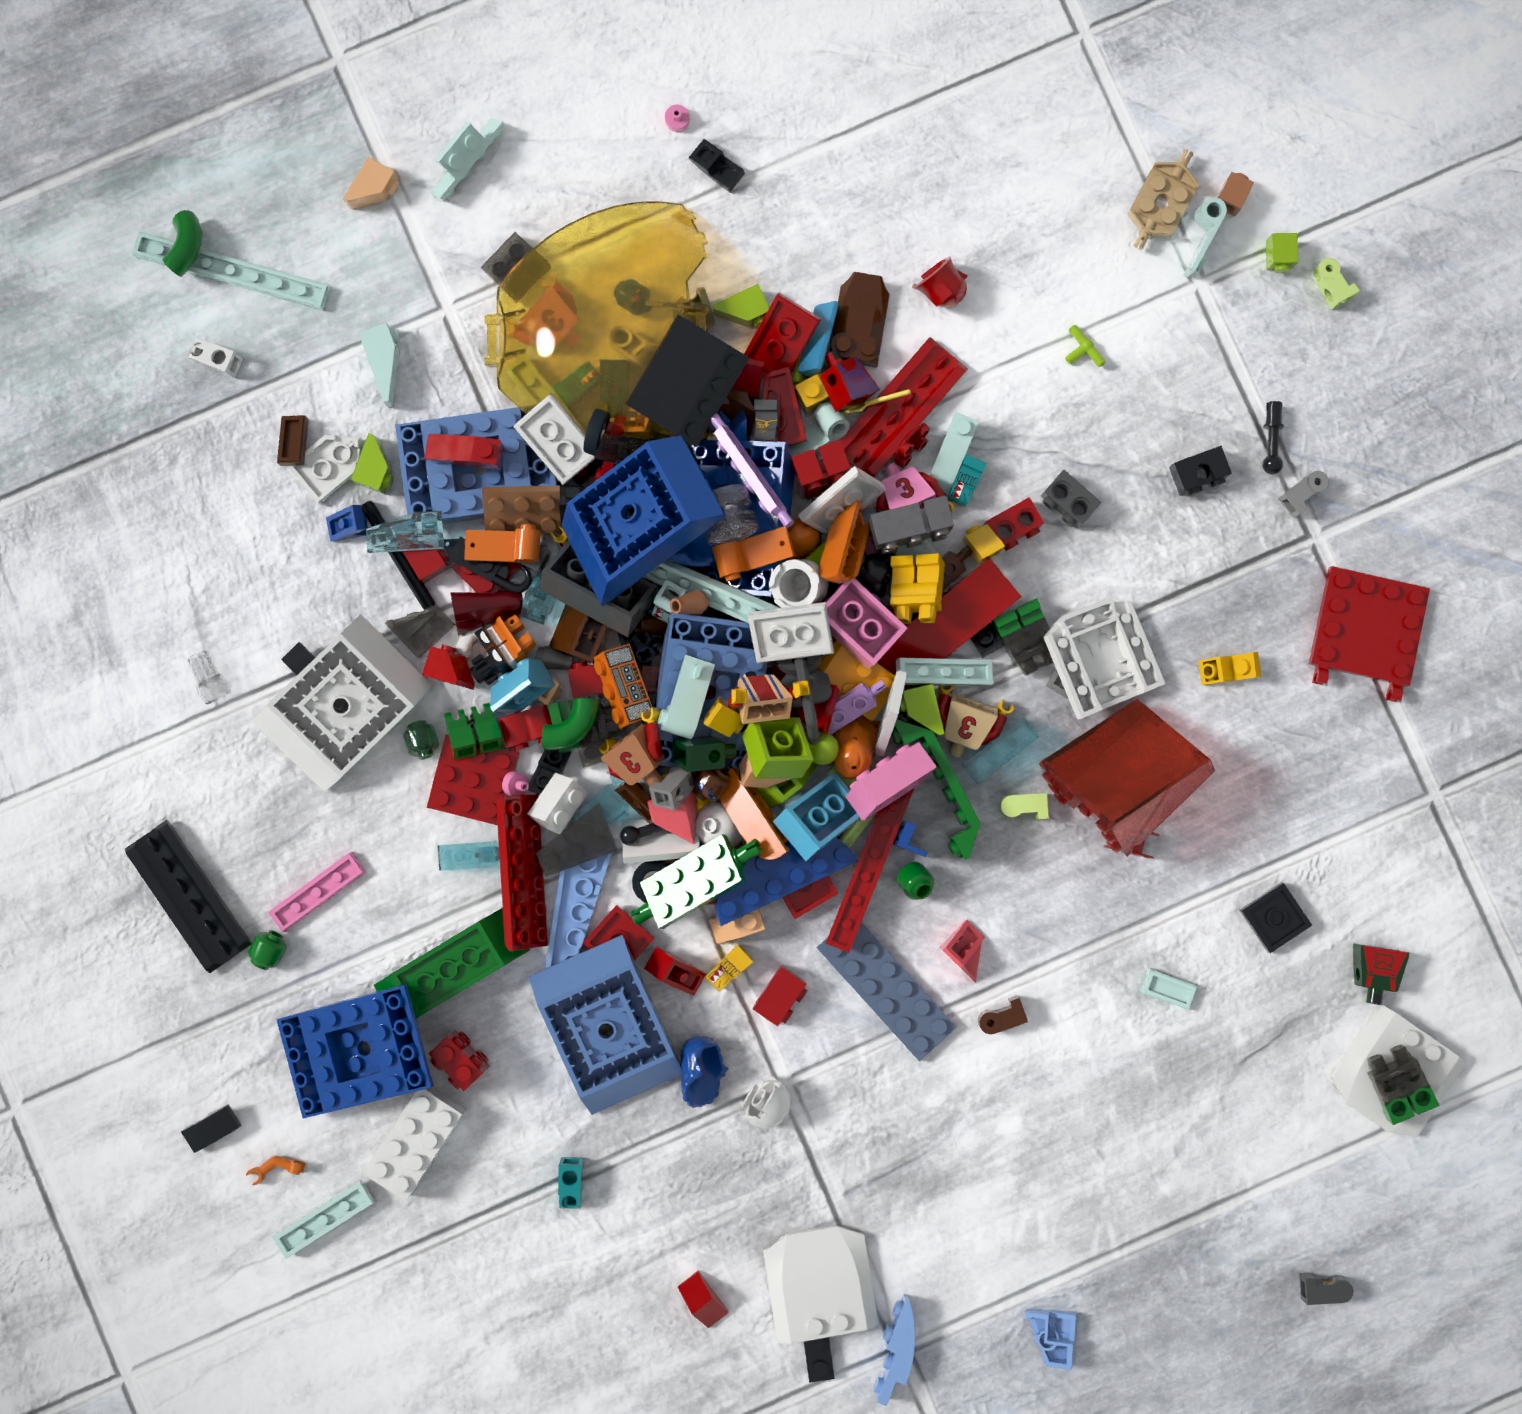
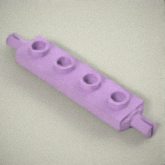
[711,414,794,528]
[802,679,887,735]

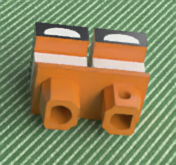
[475,614,537,674]

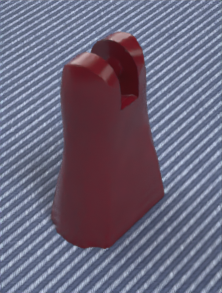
[450,591,524,636]

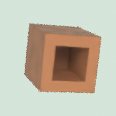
[1217,172,1254,216]

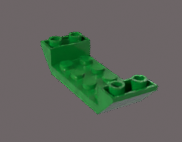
[891,720,980,860]
[374,908,531,1019]

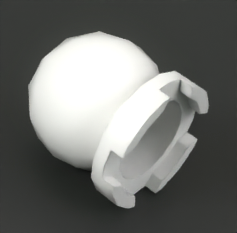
[769,559,829,608]

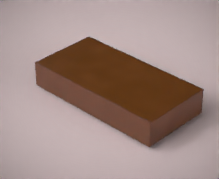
[277,415,309,466]

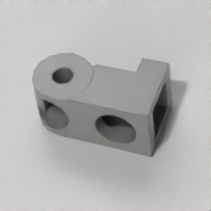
[1278,471,1329,518]
[649,765,694,811]

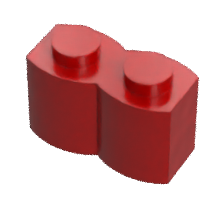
[498,704,552,752]

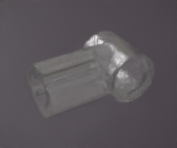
[187,650,231,705]

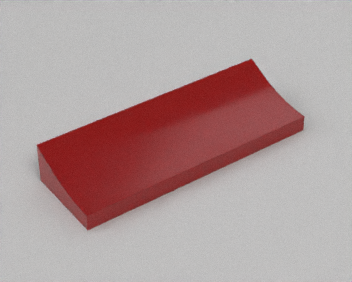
[877,557,1022,691]

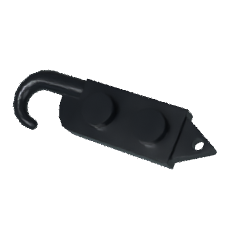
[440,536,532,593]

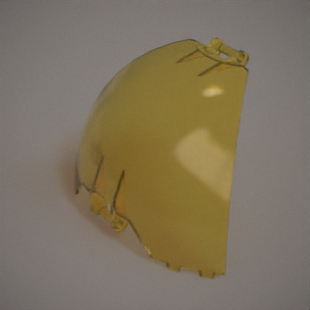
[484,201,710,464]

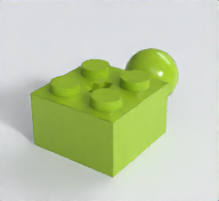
[742,717,839,779]

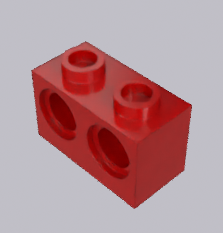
[983,497,1044,551]

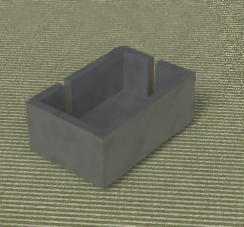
[868,496,954,554]

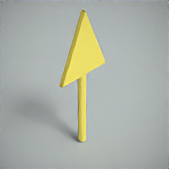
[840,389,911,414]

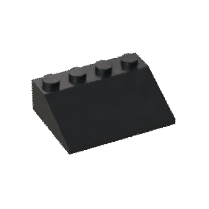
[626,314,749,447]

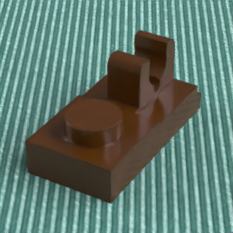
[615,781,653,824]

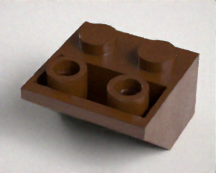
[549,604,610,664]

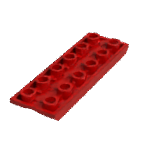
[840,337,968,477]
[496,794,548,951]

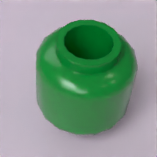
[897,862,934,900]
[248,930,287,970]

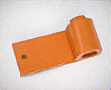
[464,524,541,563]
[712,527,795,582]

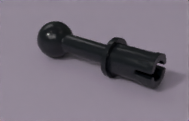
[1262,401,1284,475]
[620,823,671,846]

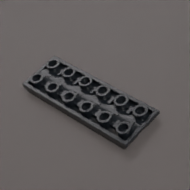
[125,820,252,973]

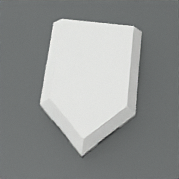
[287,434,361,504]

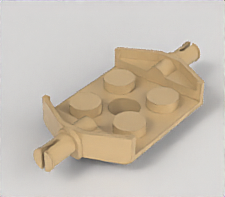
[1128,149,1199,250]

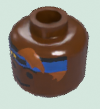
[693,768,731,802]

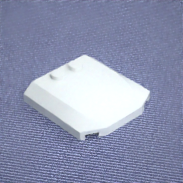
[1043,599,1165,720]
[1329,1005,1467,1137]
[763,1225,879,1344]

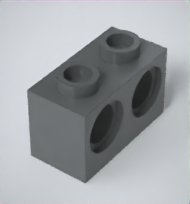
[1041,470,1102,528]

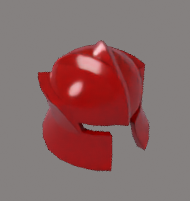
[912,257,968,308]

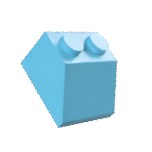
[490,658,556,713]

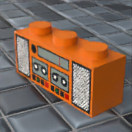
[594,644,652,729]

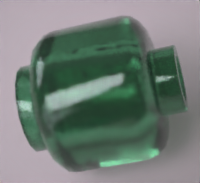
[403,720,439,760]

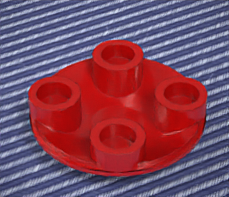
[894,423,930,468]

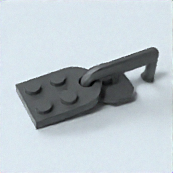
[774,655,832,744]

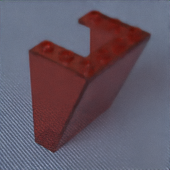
[1039,699,1215,857]

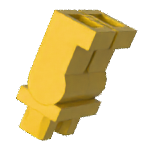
[890,553,945,624]

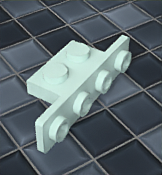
[430,118,505,201]

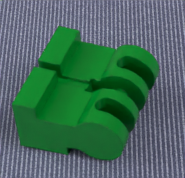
[444,703,503,761]

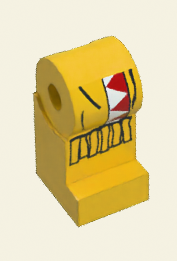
[705,943,753,992]

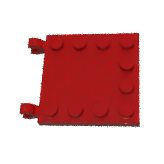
[1309,566,1430,702]

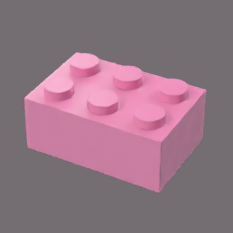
[825,578,907,669]
[845,742,937,821]

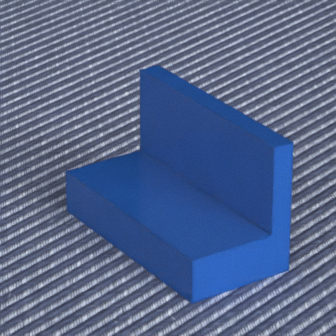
[893,821,928,857]

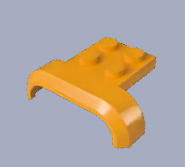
[817,640,895,722]

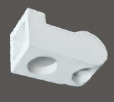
[189,339,243,378]

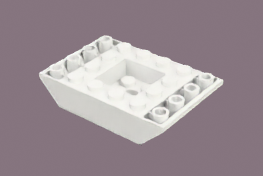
[251,614,433,792]

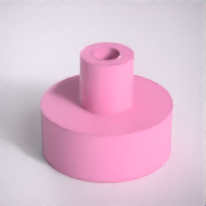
[665,104,690,132]
[502,771,529,796]

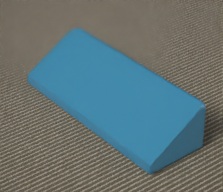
[798,301,839,377]

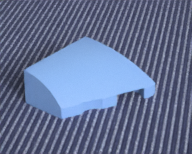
[1025,1309,1077,1370]

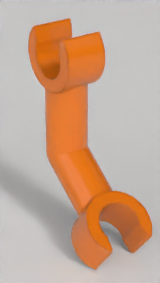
[246,1156,306,1185]

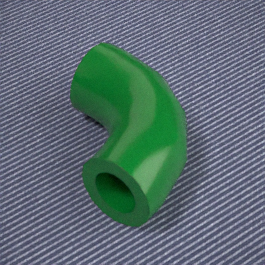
[162,210,203,277]
[542,698,599,750]

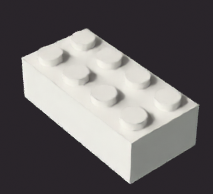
[363,1087,467,1201]

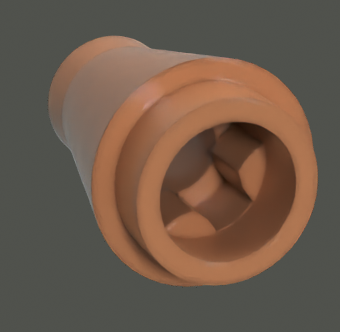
[670,590,708,615]

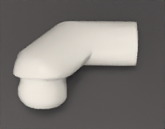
[455,626,484,659]

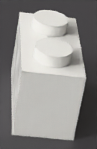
[527,773,588,834]

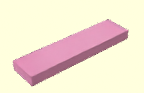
[268,852,366,933]

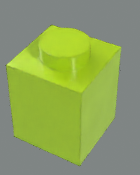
[1266,233,1298,273]

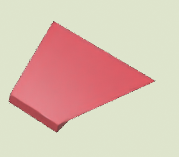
[648,787,698,844]
[939,920,985,983]

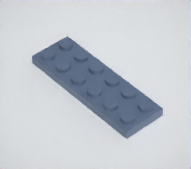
[816,922,957,1062]

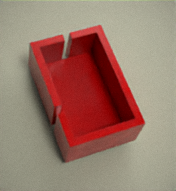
[791,440,851,500]

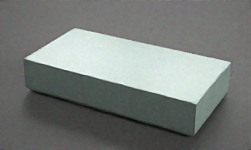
[1140,968,1198,1010]

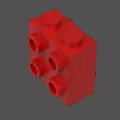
[428,1030,490,1092]

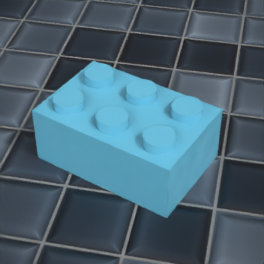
[773,772,860,861]

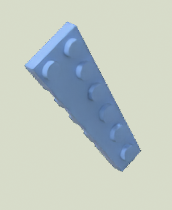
[545,834,616,969]

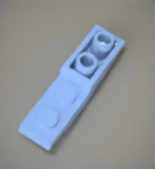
[873,1294,915,1406]

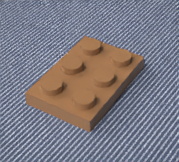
[482,485,562,534]

